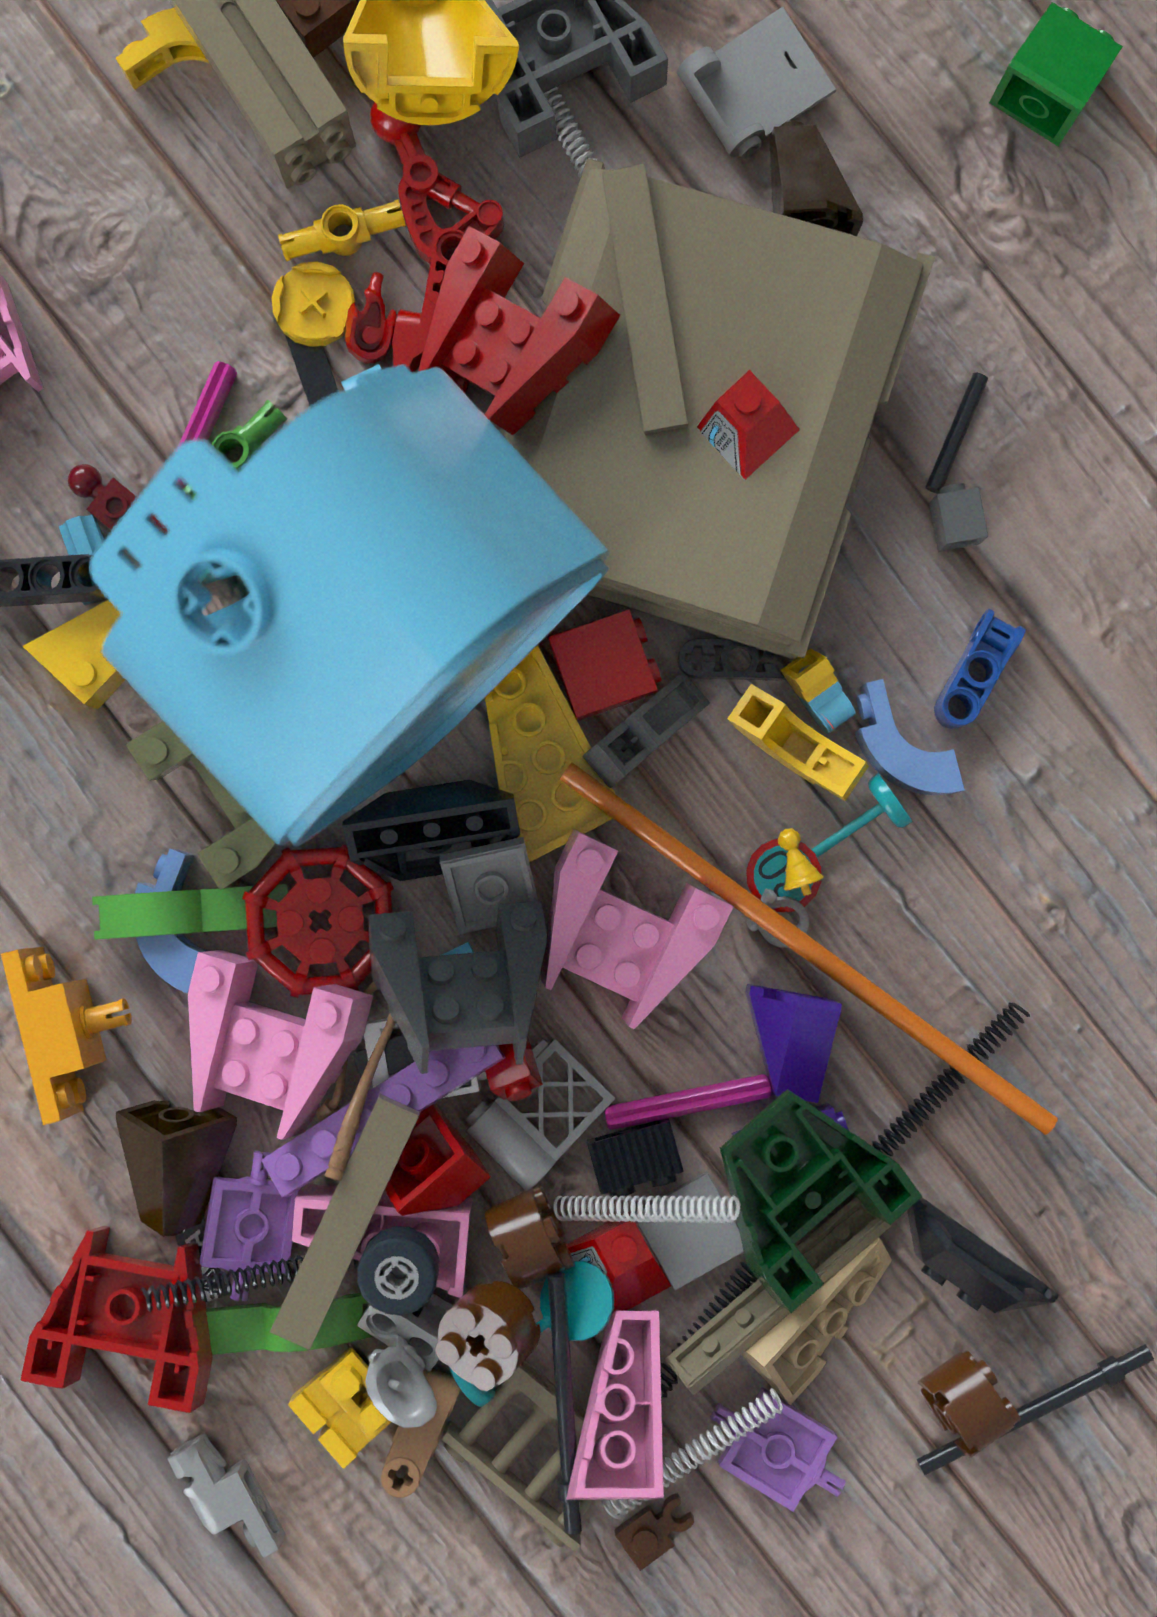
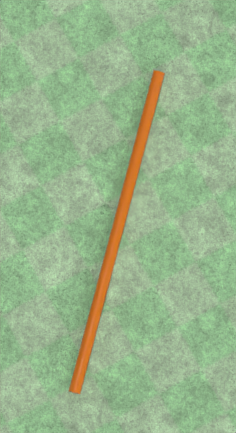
[560,763,1058,1135]

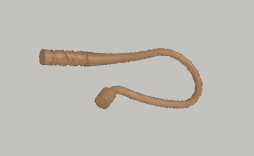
[315,982,395,1181]

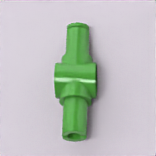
[183,400,287,500]

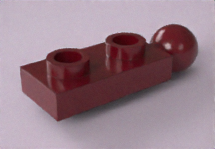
[68,464,169,535]

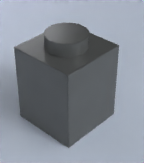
[929,483,988,552]

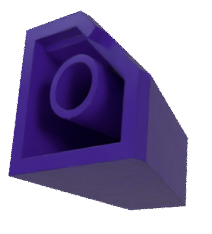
[745,984,842,1103]

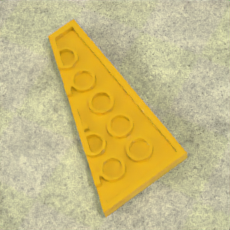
[485,645,615,862]

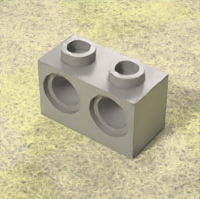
[357,1273,452,1372]

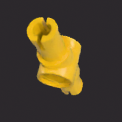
[278,199,406,262]

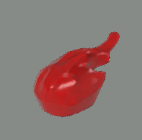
[345,272,397,364]

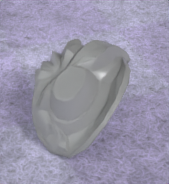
[365,1336,437,1428]

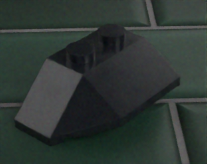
[342,780,520,881]
[907,1197,1059,1313]

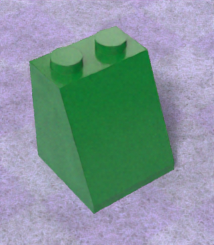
[989,2,1123,146]

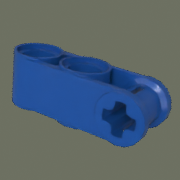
[934,608,1026,729]

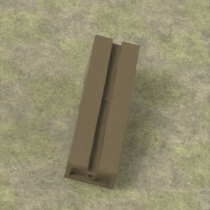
[169,0,356,189]

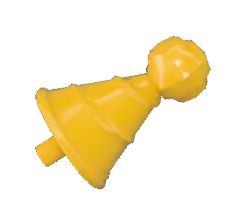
[778,828,824,896]

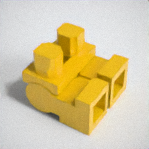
[288,1347,391,1469]

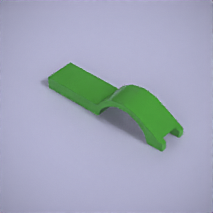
[92,884,288,940]
[206,1293,372,1355]

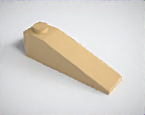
[742,1237,892,1405]

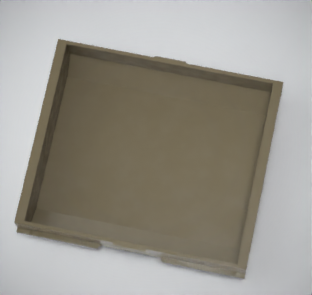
[499,158,935,660]

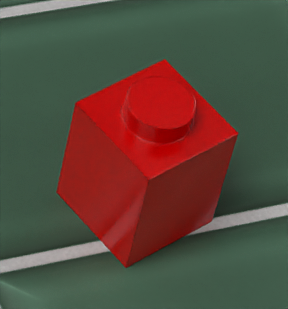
[485,1038,543,1101]

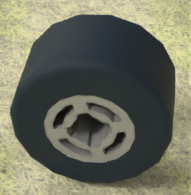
[357,1226,440,1316]

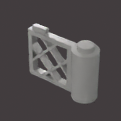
[465,1039,616,1191]

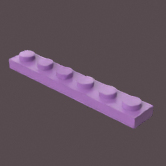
[261,1045,506,1198]

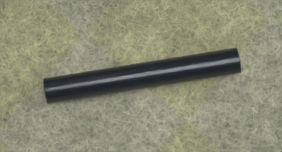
[925,372,989,494]

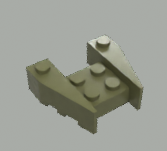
[125,721,278,890]

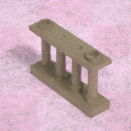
[442,1360,595,1552]

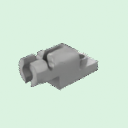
[167,1433,286,1558]

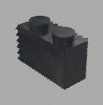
[587,1118,684,1198]

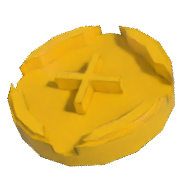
[271,261,355,347]

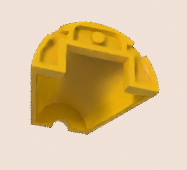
[343,0,519,125]

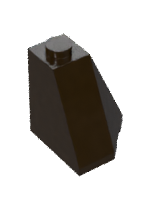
[769,121,863,236]
[116,1100,237,1237]

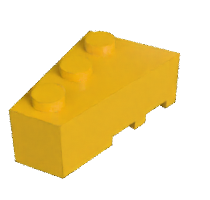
[22,600,125,710]

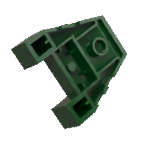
[720,1090,922,1313]

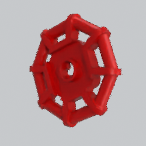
[242,843,394,998]

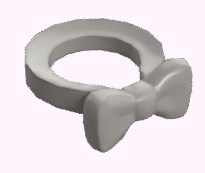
[746,889,809,947]

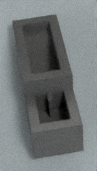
[582,672,710,788]

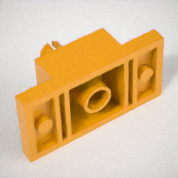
[1,947,132,1125]

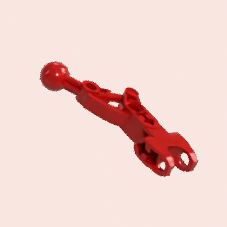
[369,102,504,394]

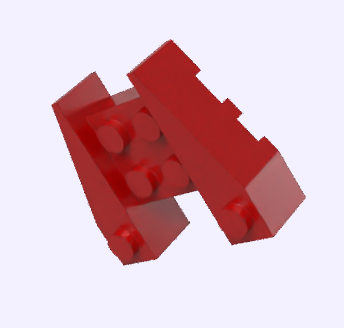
[418,226,621,435]
[20,1226,213,1413]

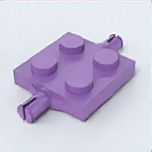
[199,1151,300,1301]
[711,1387,845,1512]

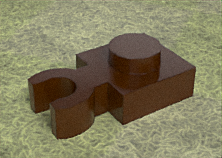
[614,1493,695,1571]

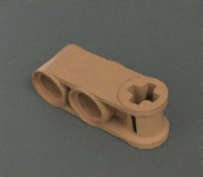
[381,1368,460,1498]

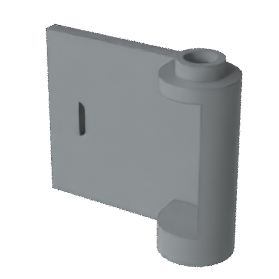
[677,6,836,159]

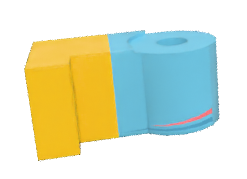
[780,648,856,734]

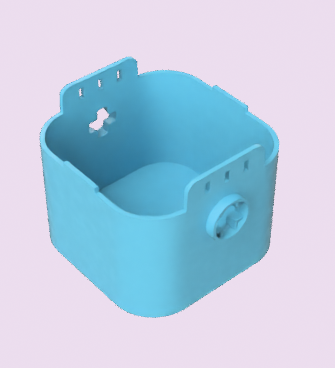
[90,364,610,847]

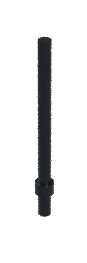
[548,1272,582,1534]
[916,1344,1154,1475]

